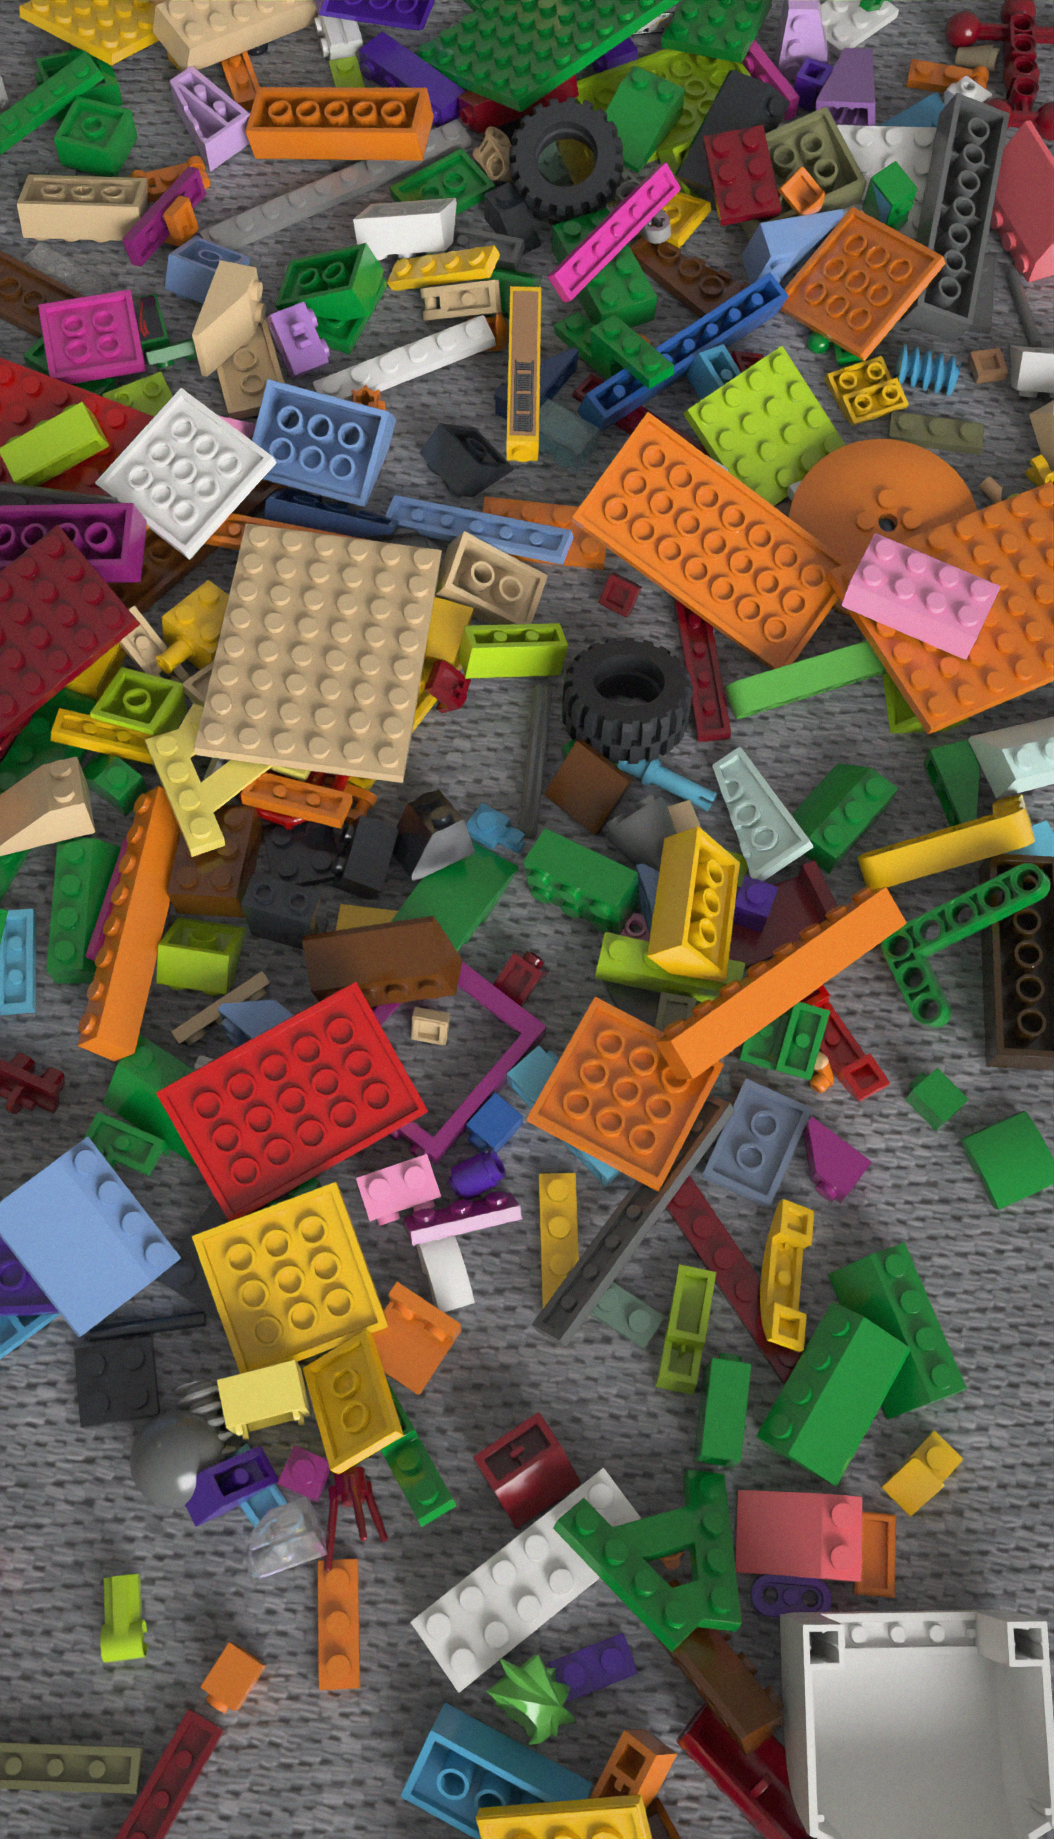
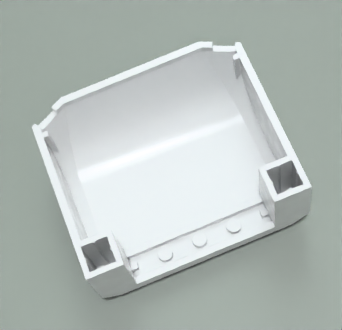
[780,1610,1054,1839]

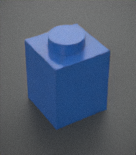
[466,1093,523,1153]

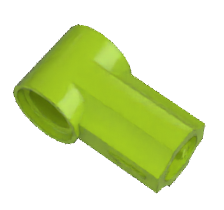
[100,1574,148,1663]

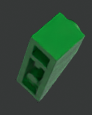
[923,739,980,827]

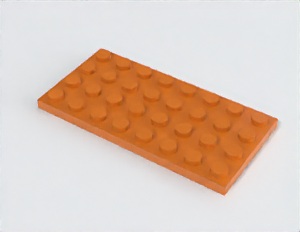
[570,412,848,670]

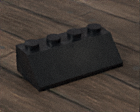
[675,70,790,211]

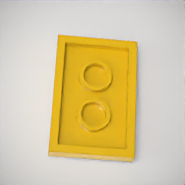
[303,1330,404,1474]

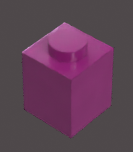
[277,1445,331,1502]

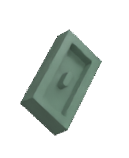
[590,1282,665,1350]

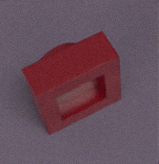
[598,572,642,618]

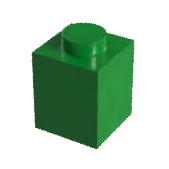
[905,1067,969,1131]

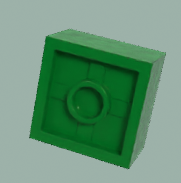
[53,96,138,177]

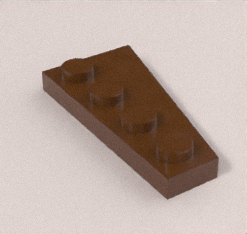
[629,237,751,318]

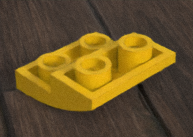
[824,356,909,426]

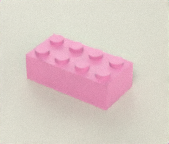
[841,533,1001,660]

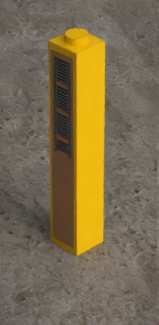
[507,286,541,462]

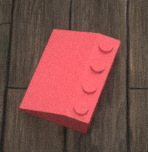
[990,120,1054,282]

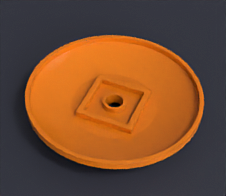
[788,439,977,617]

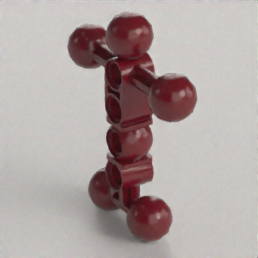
[945,0,1054,141]

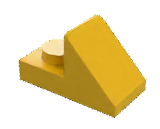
[881,1430,963,1517]

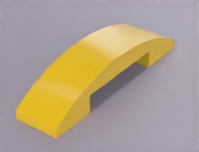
[760,1199,814,1352]

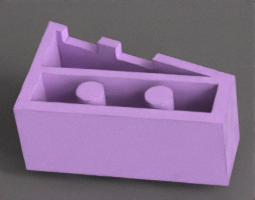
[774,0,830,80]
[170,65,250,172]

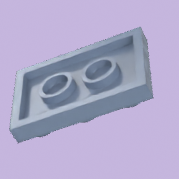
[701,1078,813,1209]

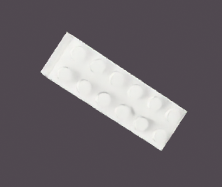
[411,1468,641,1693]

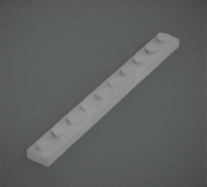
[199,119,471,251]

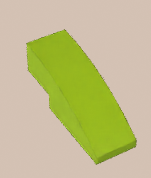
[655,1264,716,1395]

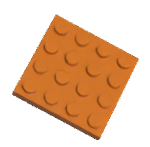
[780,206,946,361]
[526,997,724,1192]

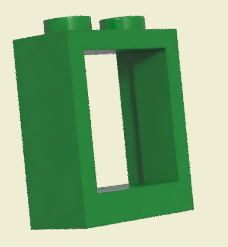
[34,48,123,122]

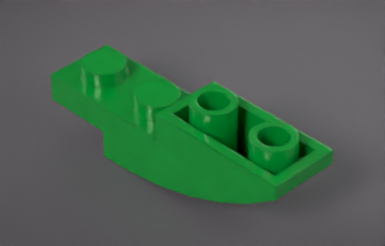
[380,1378,457,1527]

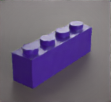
[359,31,466,127]

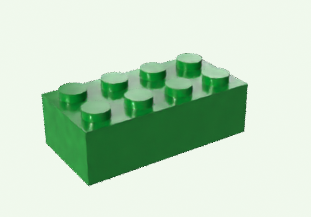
[551,208,657,328]

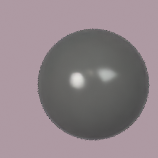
[130,1409,226,1508]

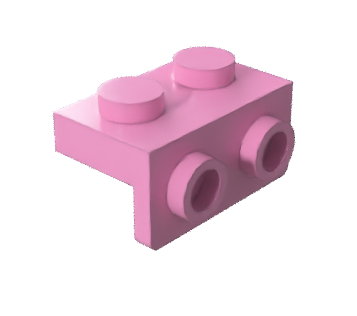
[356,1154,441,1226]

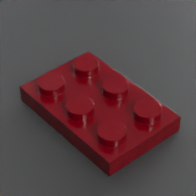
[703,125,781,226]

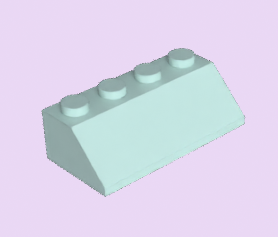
[968,717,1054,798]

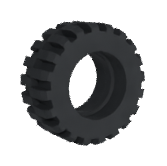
[509,97,623,225]
[562,637,693,764]

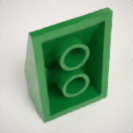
[605,65,685,173]
[275,243,384,321]

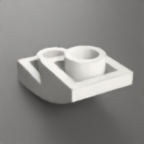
[417,1235,475,1312]

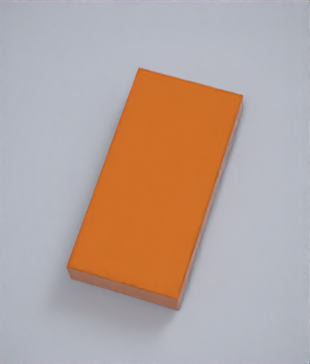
[853,1511,896,1598]

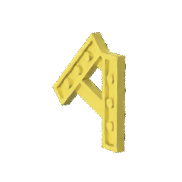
[145,703,311,857]

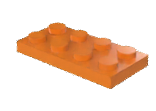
[483,496,606,570]

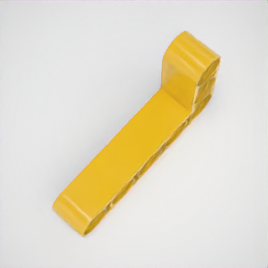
[857,794,1035,889]

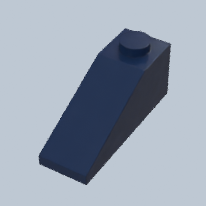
[494,347,579,420]

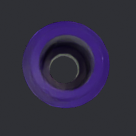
[449,1150,506,1200]

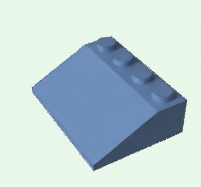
[252,379,396,508]
[0,1137,181,1337]

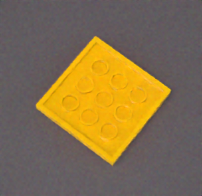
[19,0,159,65]
[192,1182,389,1374]

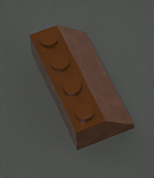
[302,916,463,1007]
[655,1579,785,1757]

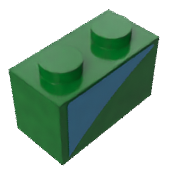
[862,161,918,231]

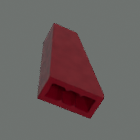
[457,75,579,133]

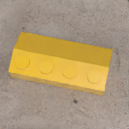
[647,826,740,982]

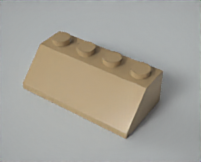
[17,174,148,243]

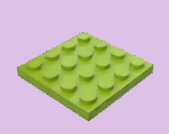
[683,346,846,506]

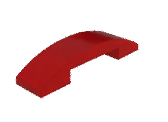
[800,985,890,1102]

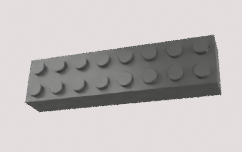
[900,93,1010,342]

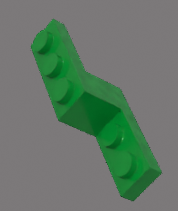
[554,311,674,389]

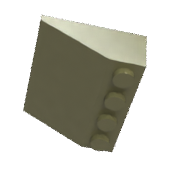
[740,106,867,241]

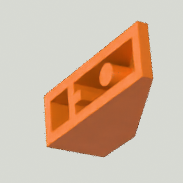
[589,1729,677,1810]

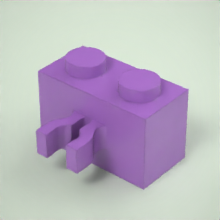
[266,302,330,380]

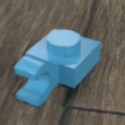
[466,803,526,854]

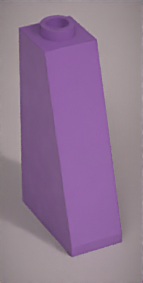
[816,48,875,126]

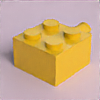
[155,580,229,674]

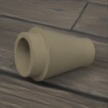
[955,44,1000,73]

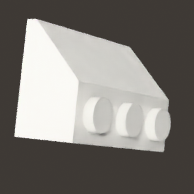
[353,198,457,260]
[1010,345,1054,398]

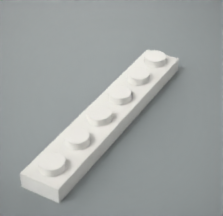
[313,315,496,401]

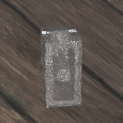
[244,1496,327,1582]

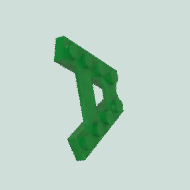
[553,1469,742,1653]

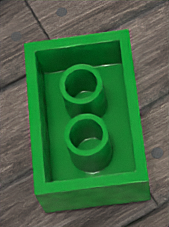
[524,828,640,935]

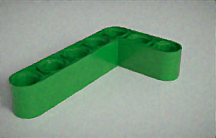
[881,863,1050,1028]

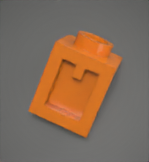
[163,196,199,246]

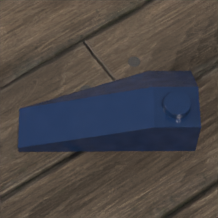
[264,487,399,537]

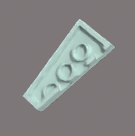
[712,746,813,881]

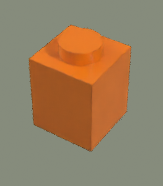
[200,1642,267,1713]

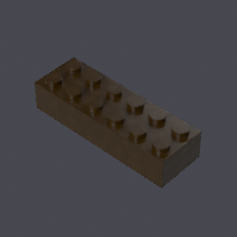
[979,854,1054,1071]

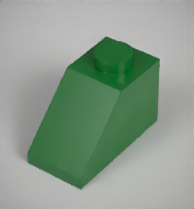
[82,753,149,816]

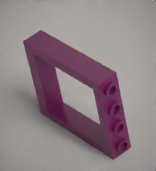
[373,962,546,1166]

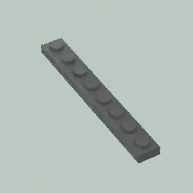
[532,1094,735,1348]

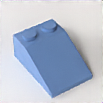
[741,209,844,285]

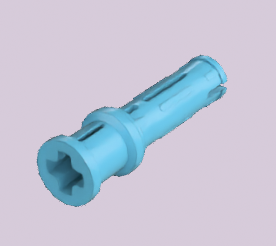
[617,758,718,812]

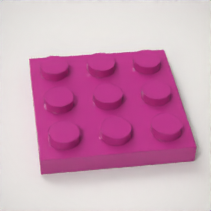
[38,290,146,384]

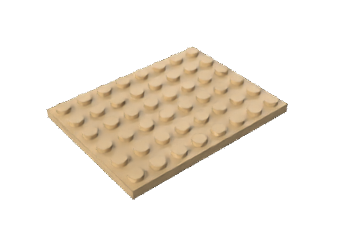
[194,523,442,783]

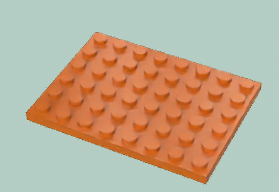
[827,482,1054,735]

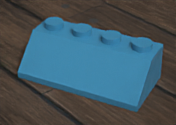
[400,1702,592,1839]

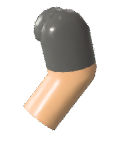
[979,476,1027,504]

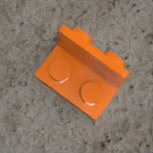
[371,1282,462,1395]

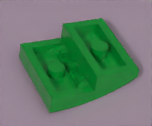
[738,1002,830,1080]
[960,1111,1054,1210]

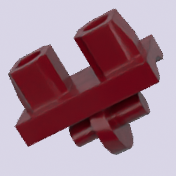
[0,1052,65,1115]

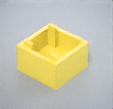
[217,1360,312,1441]

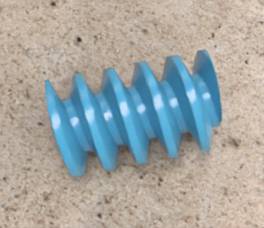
[893,344,962,397]

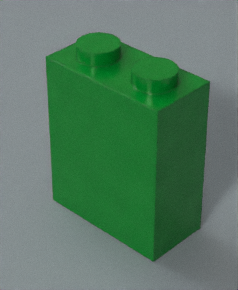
[693,1353,751,1468]

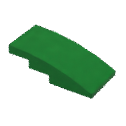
[391,841,519,952]

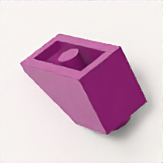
[803,1117,872,1204]

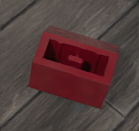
[473,1412,581,1529]

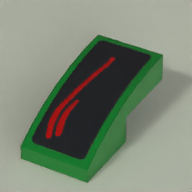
[133,293,170,350]

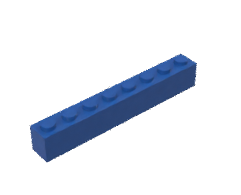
[577,272,789,436]

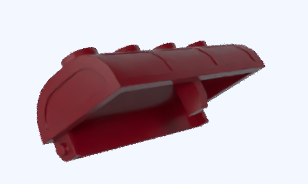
[676,1703,817,1839]

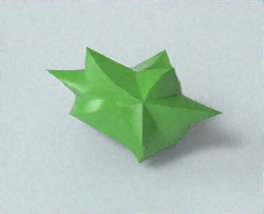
[486,1655,577,1745]

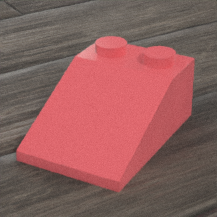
[735,1490,862,1582]

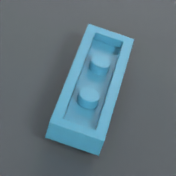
[0,909,37,1015]

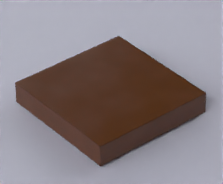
[544,739,634,835]

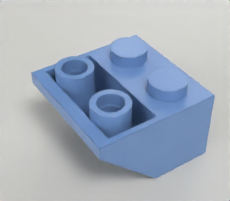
[217,999,294,1047]

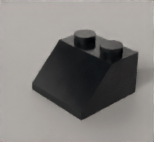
[420,423,514,497]
[392,789,475,882]

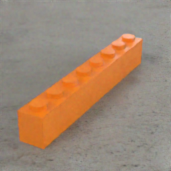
[77,786,181,1062]
[655,886,907,1079]

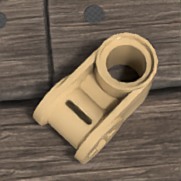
[473,127,513,184]

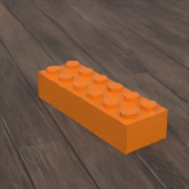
[245,87,434,161]

